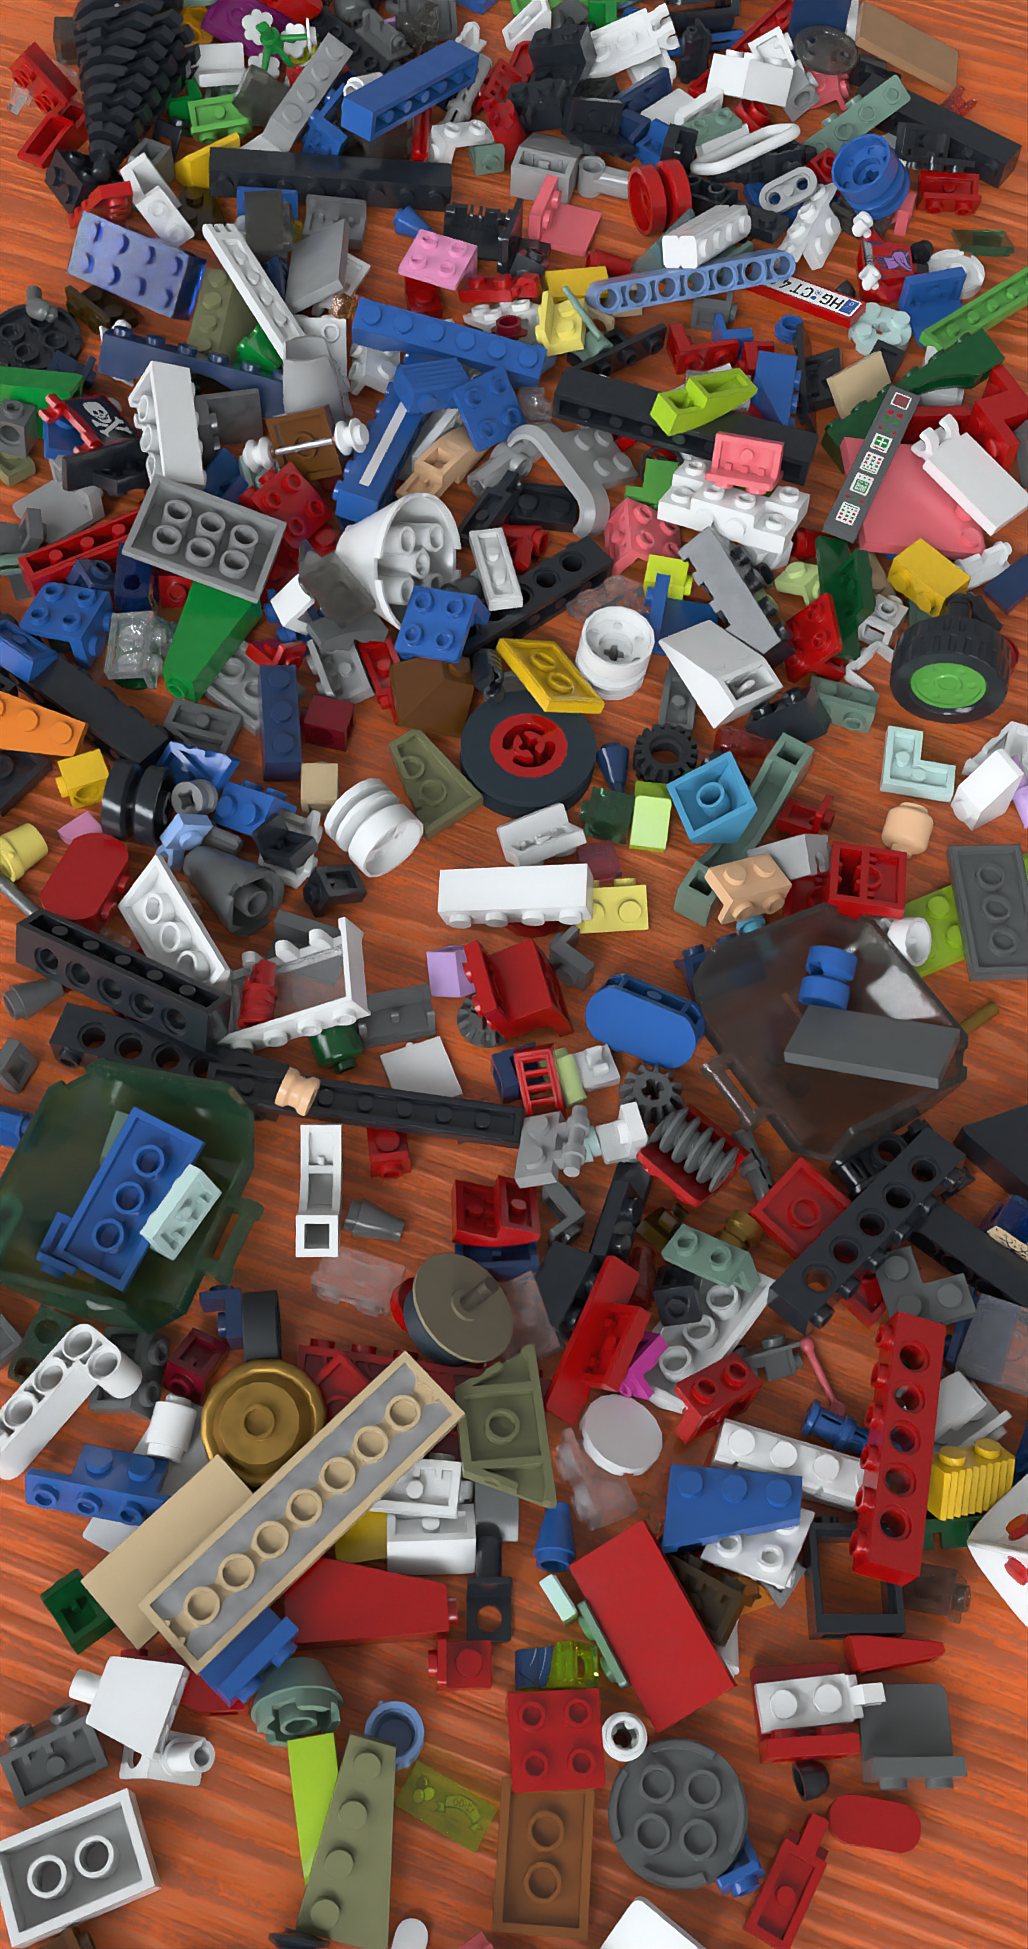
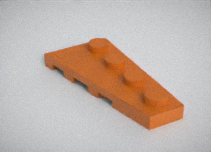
[0,691,89,757]

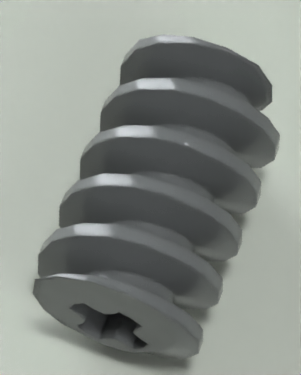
[649,1106,739,1193]

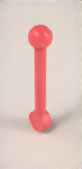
[799,1337,846,1416]

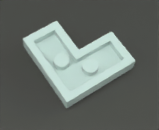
[880,726,956,803]

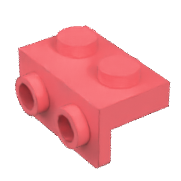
[804,51,851,111]

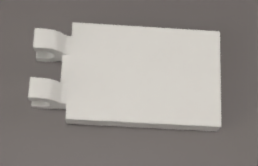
[588,3,680,78]
[911,413,1028,536]

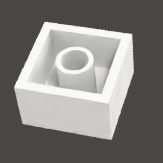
[706,49,794,107]

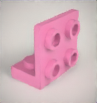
[398,229,478,290]

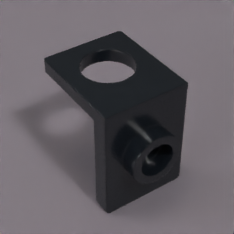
[151,117,193,164]

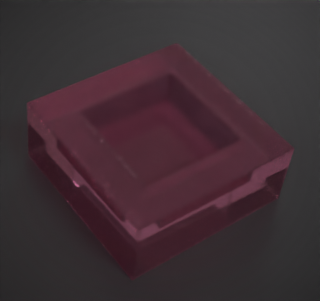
[576,840,622,883]

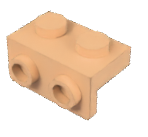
[704,853,792,925]

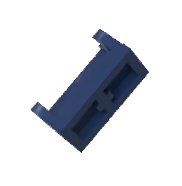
[454,1241,539,1282]

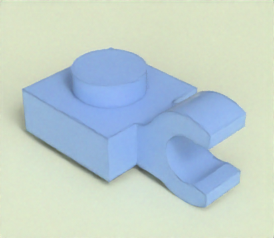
[155,813,213,872]

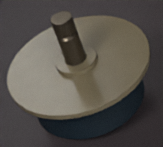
[403,1253,513,1367]

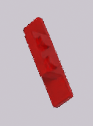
[543,1255,651,1425]

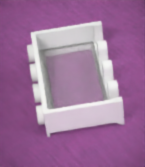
[217,917,371,1054]

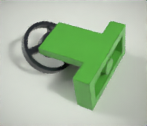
[624,446,683,511]

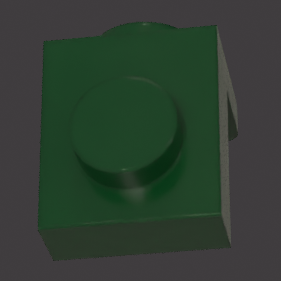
[40,1569,116,1655]

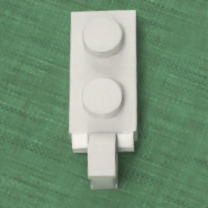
[754,1673,886,1734]

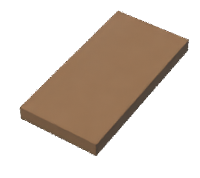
[855,0,958,95]

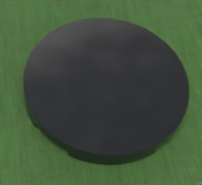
[0,304,83,370]

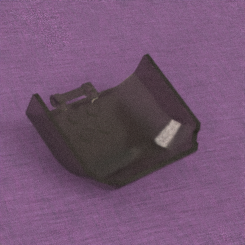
[692,902,968,1163]

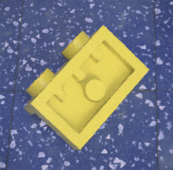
[535,290,588,357]

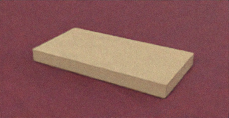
[80,1454,253,1651]

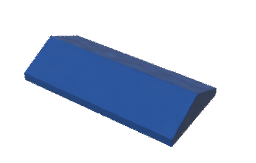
[53,1107,206,1292]

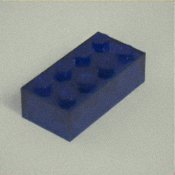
[66,210,207,321]

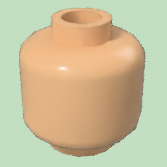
[881,802,933,859]

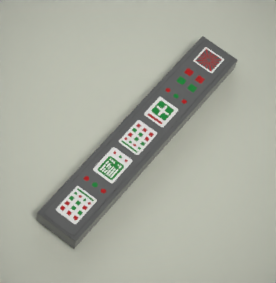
[822,385,921,543]

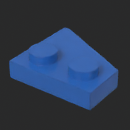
[156,741,240,804]

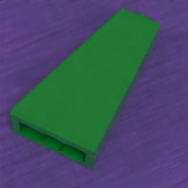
[0,366,83,439]
[162,581,262,703]

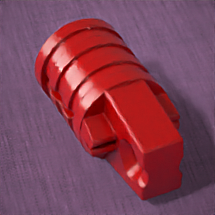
[237,959,278,1029]

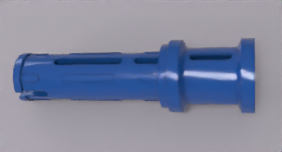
[800,1399,902,1455]

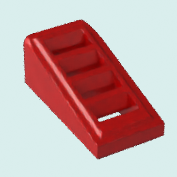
[513,1043,567,1120]
[842,1634,946,1677]

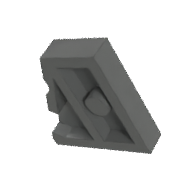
[163,697,243,755]

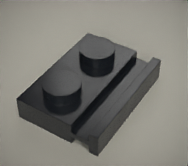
[509,482,578,533]

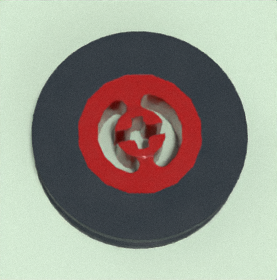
[460,690,596,819]

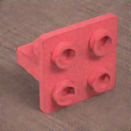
[705,431,785,495]

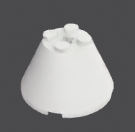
[329,493,461,630]

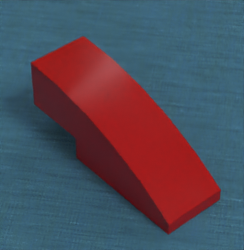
[17,98,88,169]

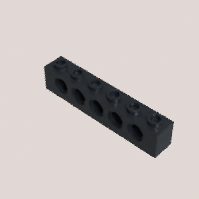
[461,535,614,669]
[16,908,232,1053]
[49,1002,289,1122]
[767,1126,966,1337]

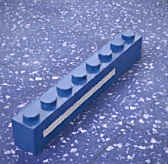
[332,352,445,523]

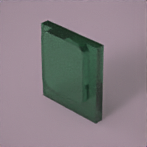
[951,229,1015,257]

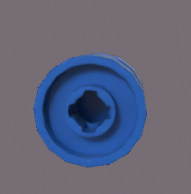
[797,946,858,1010]

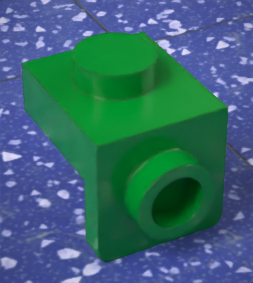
[587,0,622,29]

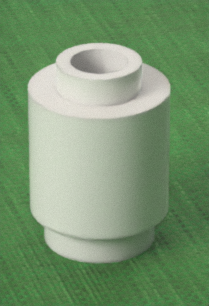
[145,1395,198,1463]

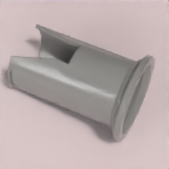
[283,335,355,460]

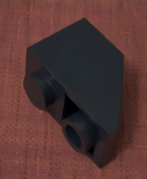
[744,685,832,743]
[535,1240,602,1343]

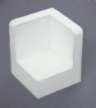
[270,574,322,635]

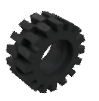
[632,723,699,784]

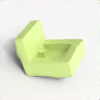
[774,561,821,606]

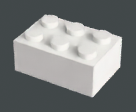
[0,1788,162,1948]

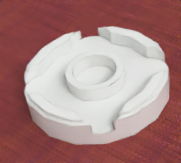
[927,249,985,300]
[579,1394,663,1476]

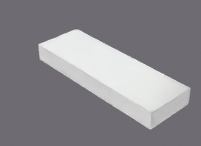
[469,528,523,611]

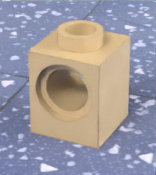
[301,761,340,820]

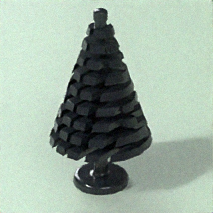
[72,0,201,182]

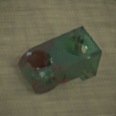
[8,1304,79,1385]

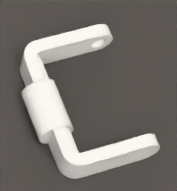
[844,641,894,692]

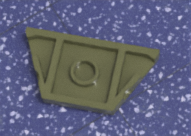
[453,1344,557,1509]

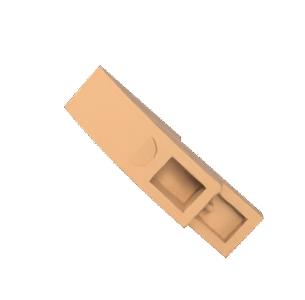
[396,427,490,500]

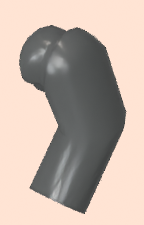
[26,286,58,323]

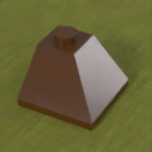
[389,656,475,739]

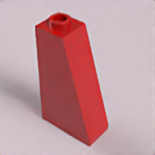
[284,1557,458,1651]

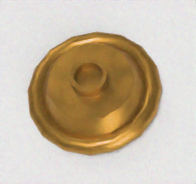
[200,1359,327,1490]

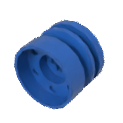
[831,134,911,220]

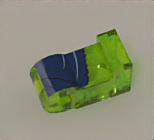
[515,1640,598,1692]

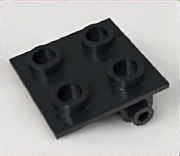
[443,201,506,262]

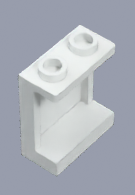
[120,153,195,252]

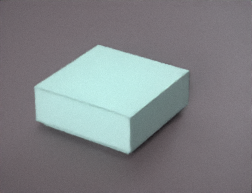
[539,1574,579,1626]

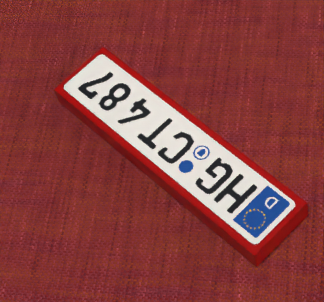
[745,269,866,329]

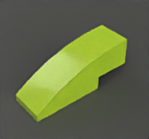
[650,368,758,436]
[287,1733,339,1888]

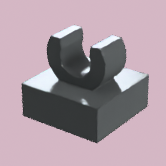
[0,1038,39,1094]

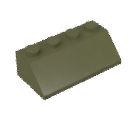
[187,268,259,392]

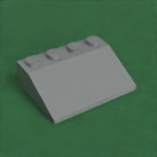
[122,473,287,604]

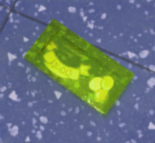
[394,1760,498,1854]

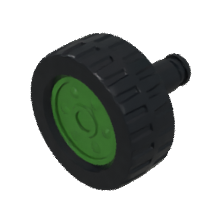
[889,593,1011,724]

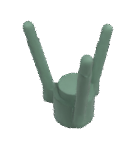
[562,286,614,361]

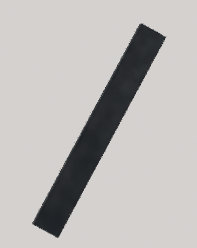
[203,1062,524,1149]

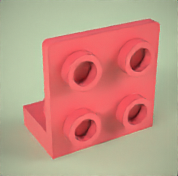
[528,174,601,257]
[604,497,682,576]

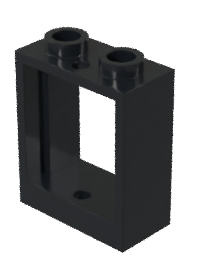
[802,1516,906,1640]

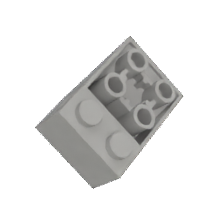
[510,132,586,204]

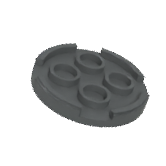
[608,1738,749,1891]

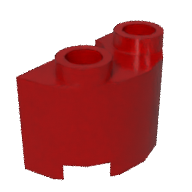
[482,98,526,163]

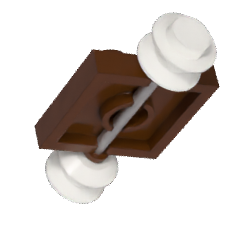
[243,404,369,481]

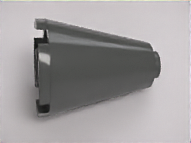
[183,845,284,937]

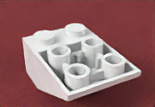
[658,620,783,729]

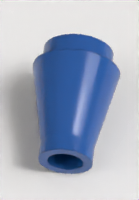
[533,1502,576,1573]

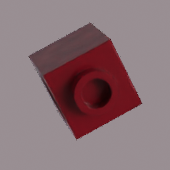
[299,694,356,752]

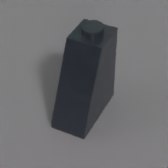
[953,1104,1028,1202]

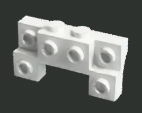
[657,460,810,555]

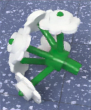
[242,9,319,90]

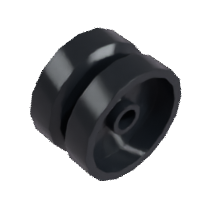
[101,759,176,848]

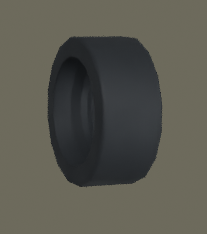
[242,1290,282,1363]

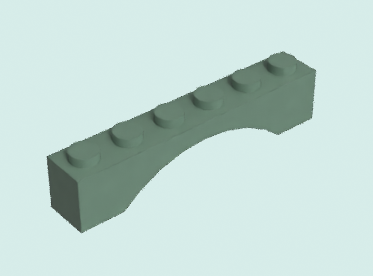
[673,732,815,927]

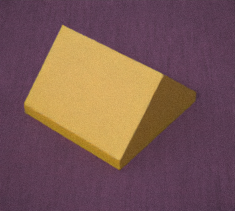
[174,132,241,189]

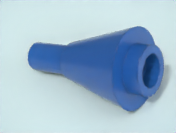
[393,205,438,239]

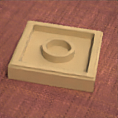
[826,351,891,420]

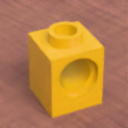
[55,749,109,810]

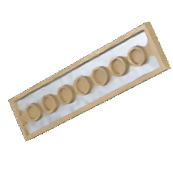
[136,1351,465,1676]

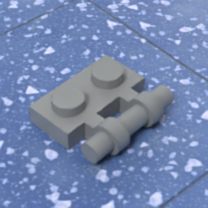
[514,1105,590,1189]

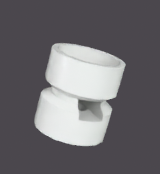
[860,915,932,966]

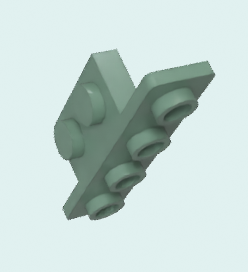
[802,75,911,155]

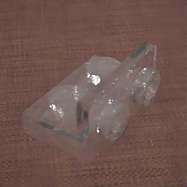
[104,611,166,689]
[310,1245,406,1317]

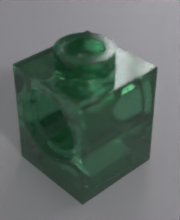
[579,787,635,845]

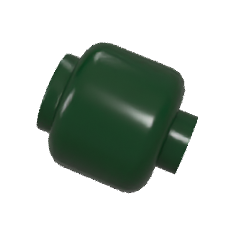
[308,1023,365,1074]

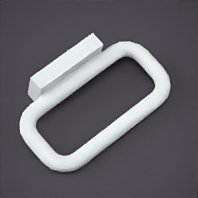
[690,123,800,176]

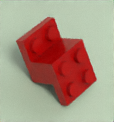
[965,364,1028,474]
[781,841,907,941]
[462,938,574,1041]

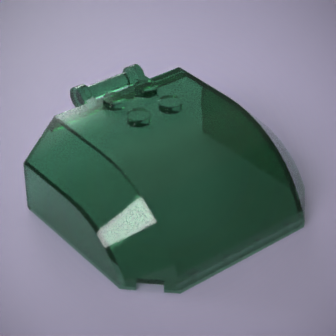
[0,1059,265,1335]

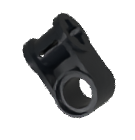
[829,1133,907,1202]

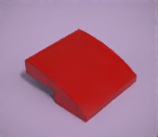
[451,1175,541,1247]

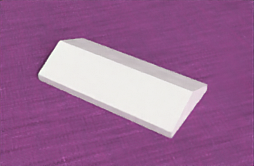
[118,855,230,993]
[643,1272,776,1414]

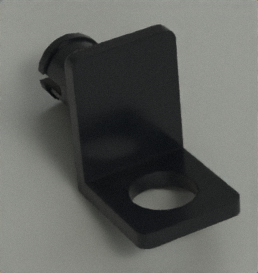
[467,1536,512,1643]

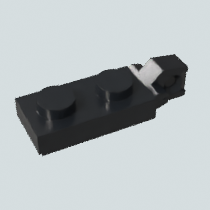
[457,470,525,550]

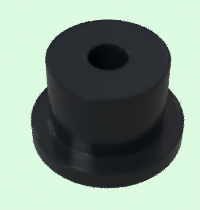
[910,240,934,263]

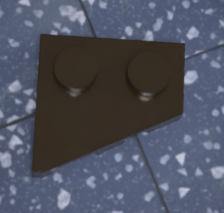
[177,186,226,241]

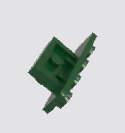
[815,535,876,661]

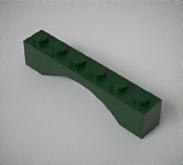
[820,328,1005,474]

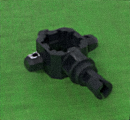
[708,140,817,185]

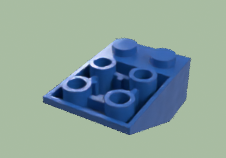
[749,351,802,428]

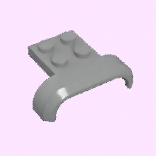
[507,422,639,538]

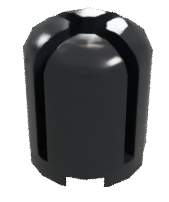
[664,0,741,38]

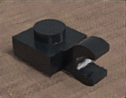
[848,53,902,87]

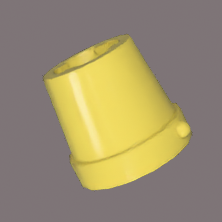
[0,823,48,882]

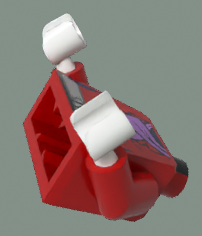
[852,211,929,305]

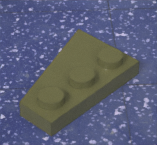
[389,729,483,842]

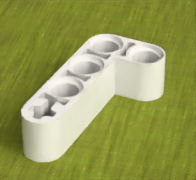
[0,1324,142,1480]

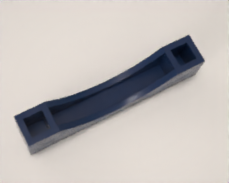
[97,325,285,419]

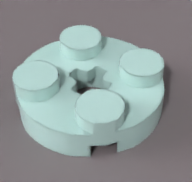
[848,302,912,356]

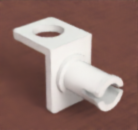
[119,1731,215,1786]

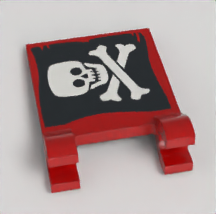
[38,393,142,453]

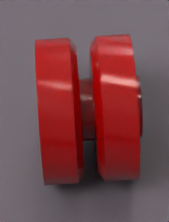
[627,158,692,236]

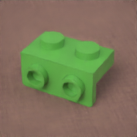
[188,92,253,144]

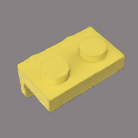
[574,878,649,934]

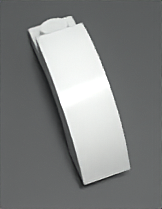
[296,1123,343,1257]

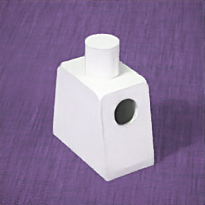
[69,1656,190,1762]

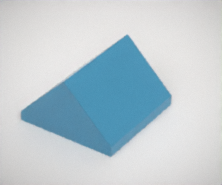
[666,751,758,843]

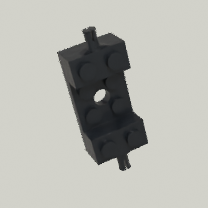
[503,17,597,133]

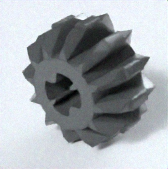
[618,1064,684,1130]

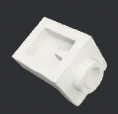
[595,1102,648,1164]

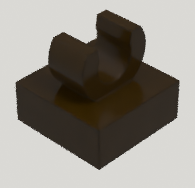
[636,1203,689,1253]

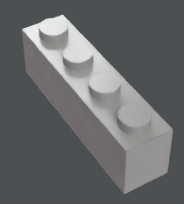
[262,32,353,152]

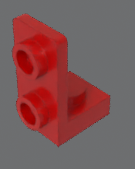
[666,323,740,375]

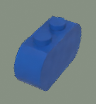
[585,973,706,1070]

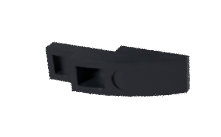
[687,173,789,244]

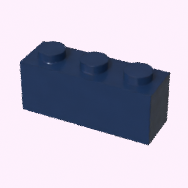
[257,665,302,781]

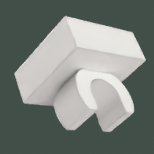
[574,1044,620,1093]

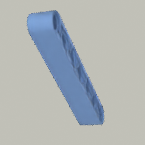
[586,248,796,314]

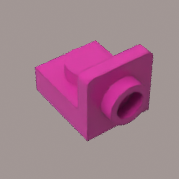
[618,1331,669,1400]

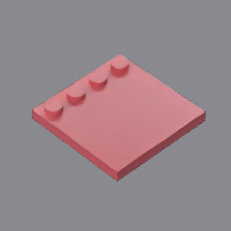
[840,437,986,560]

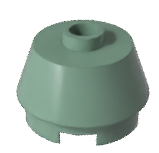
[251,1657,343,1747]

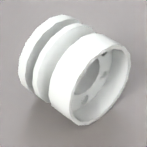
[574,606,655,700]
[324,778,423,877]

